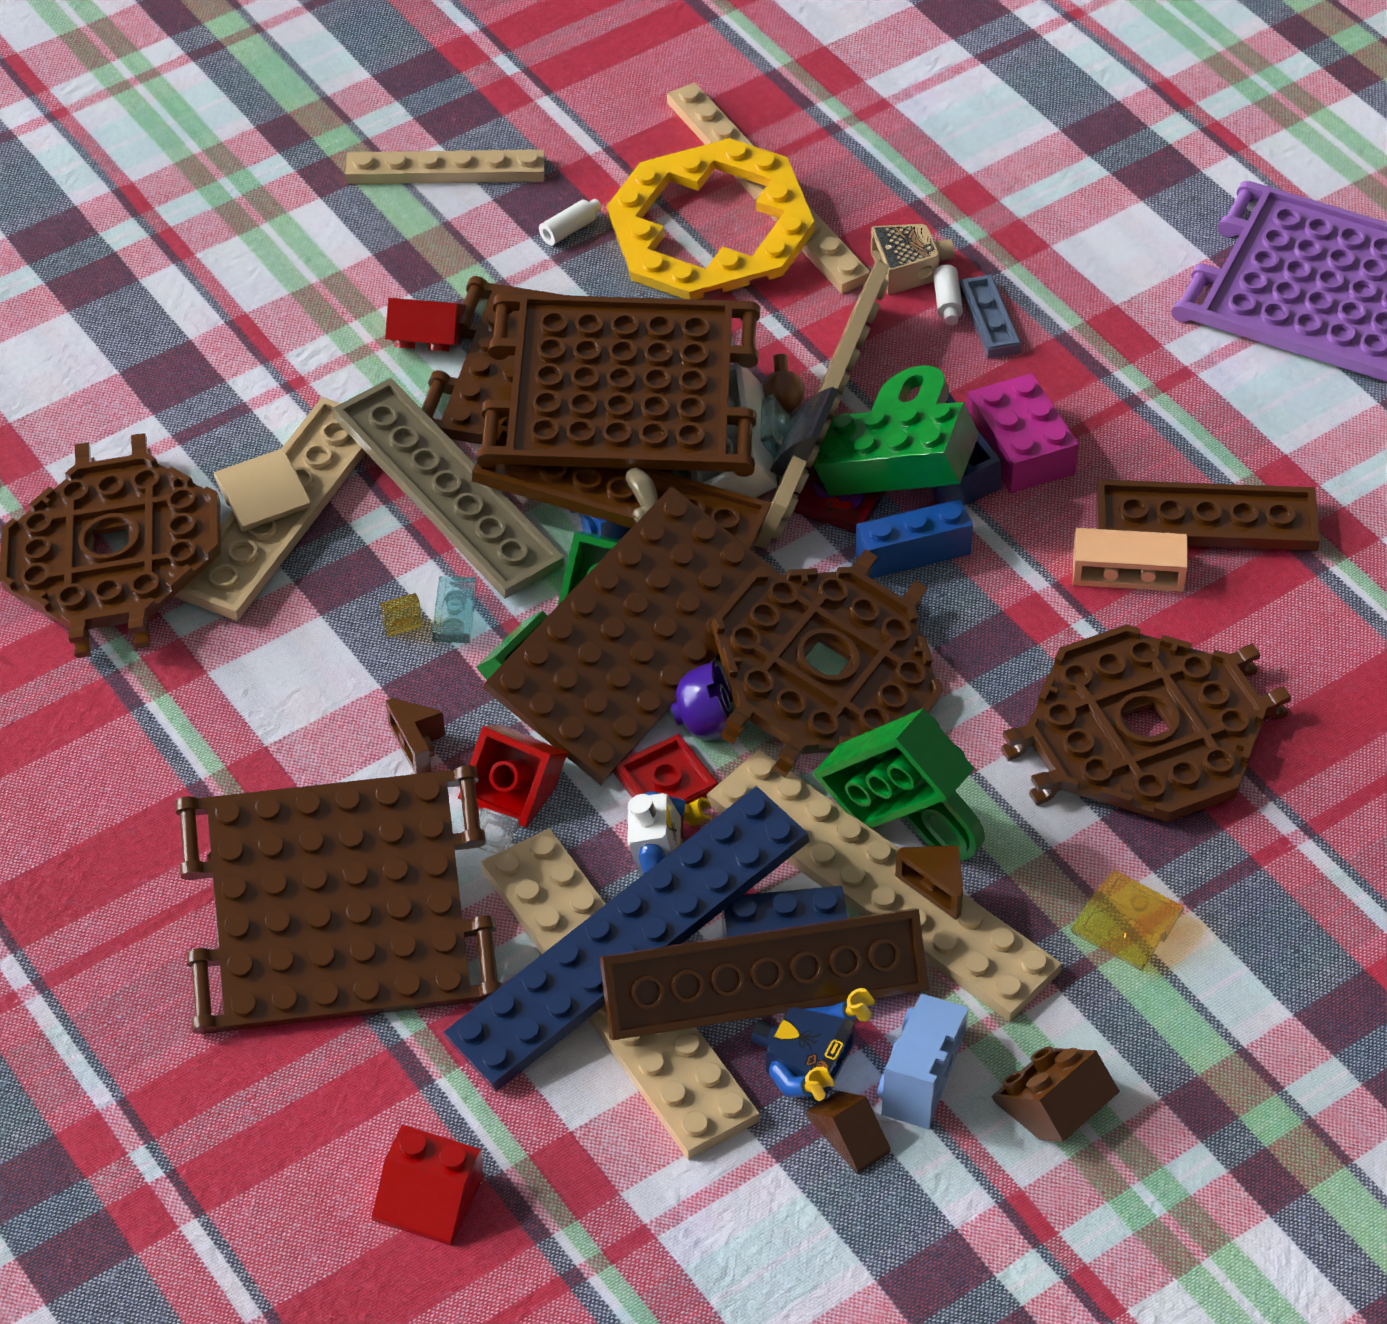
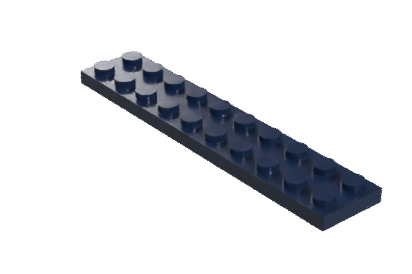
[443,786,810,1092]

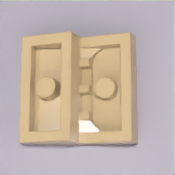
[214,449,311,532]

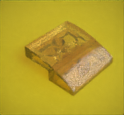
[1071,869,1184,971]

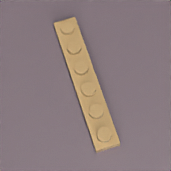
[345,149,545,184]

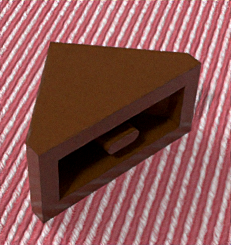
[895,846,963,920]
[806,1091,891,1174]

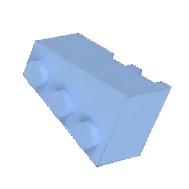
[877,994,969,1129]

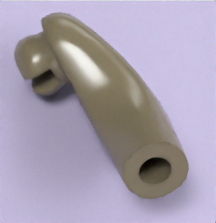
[626,468,659,523]

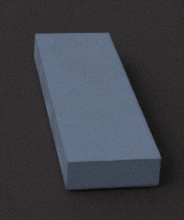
[959,274,1022,359]

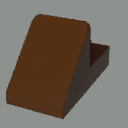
[386,698,445,774]

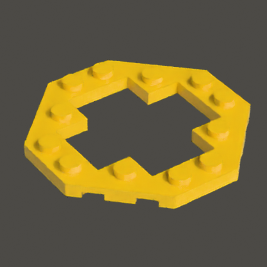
[606,138,815,300]

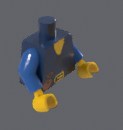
[750,988,875,1103]

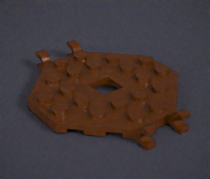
[0,433,221,658]
[711,549,943,778]
[1001,625,1291,822]

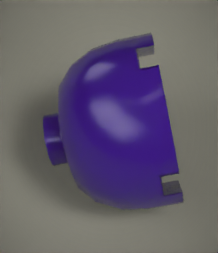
[671,662,733,741]

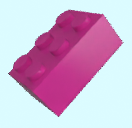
[966,373,1079,493]

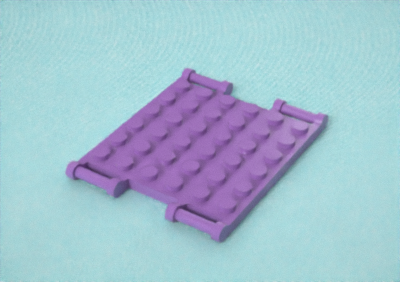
[1171,181,1387,382]

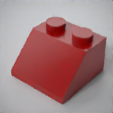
[385,298,465,352]
[458,724,568,827]
[371,1124,484,1246]

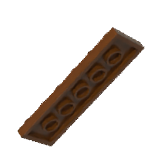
[1096,479,1320,551]

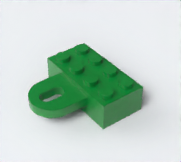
[813,365,979,496]
[812,708,985,861]

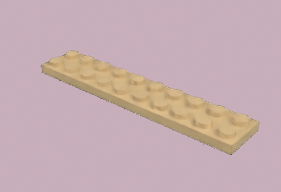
[755,260,890,549]
[707,750,1062,1022]
[481,828,760,1160]

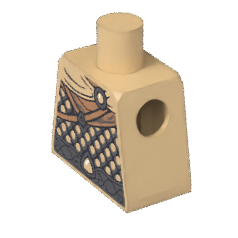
[870,224,954,295]

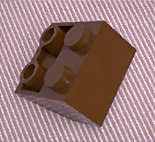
[991,1046,1120,1142]

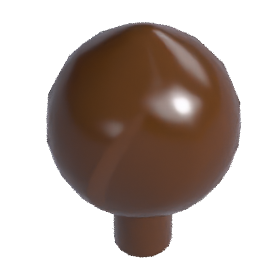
[764,354,804,415]

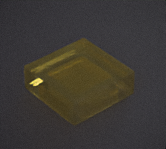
[380,593,422,637]

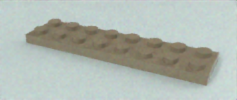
[333,378,564,599]

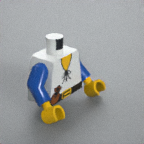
[627,791,711,877]

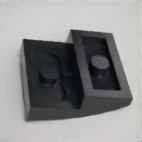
[770,387,839,477]

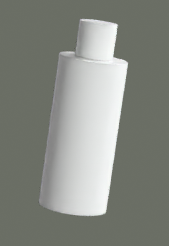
[539,199,602,246]
[933,265,963,326]

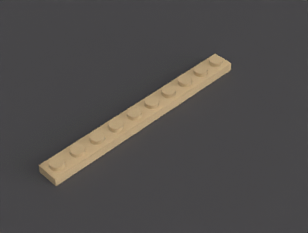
[667,82,871,294]

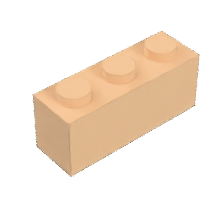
[1072,528,1187,592]

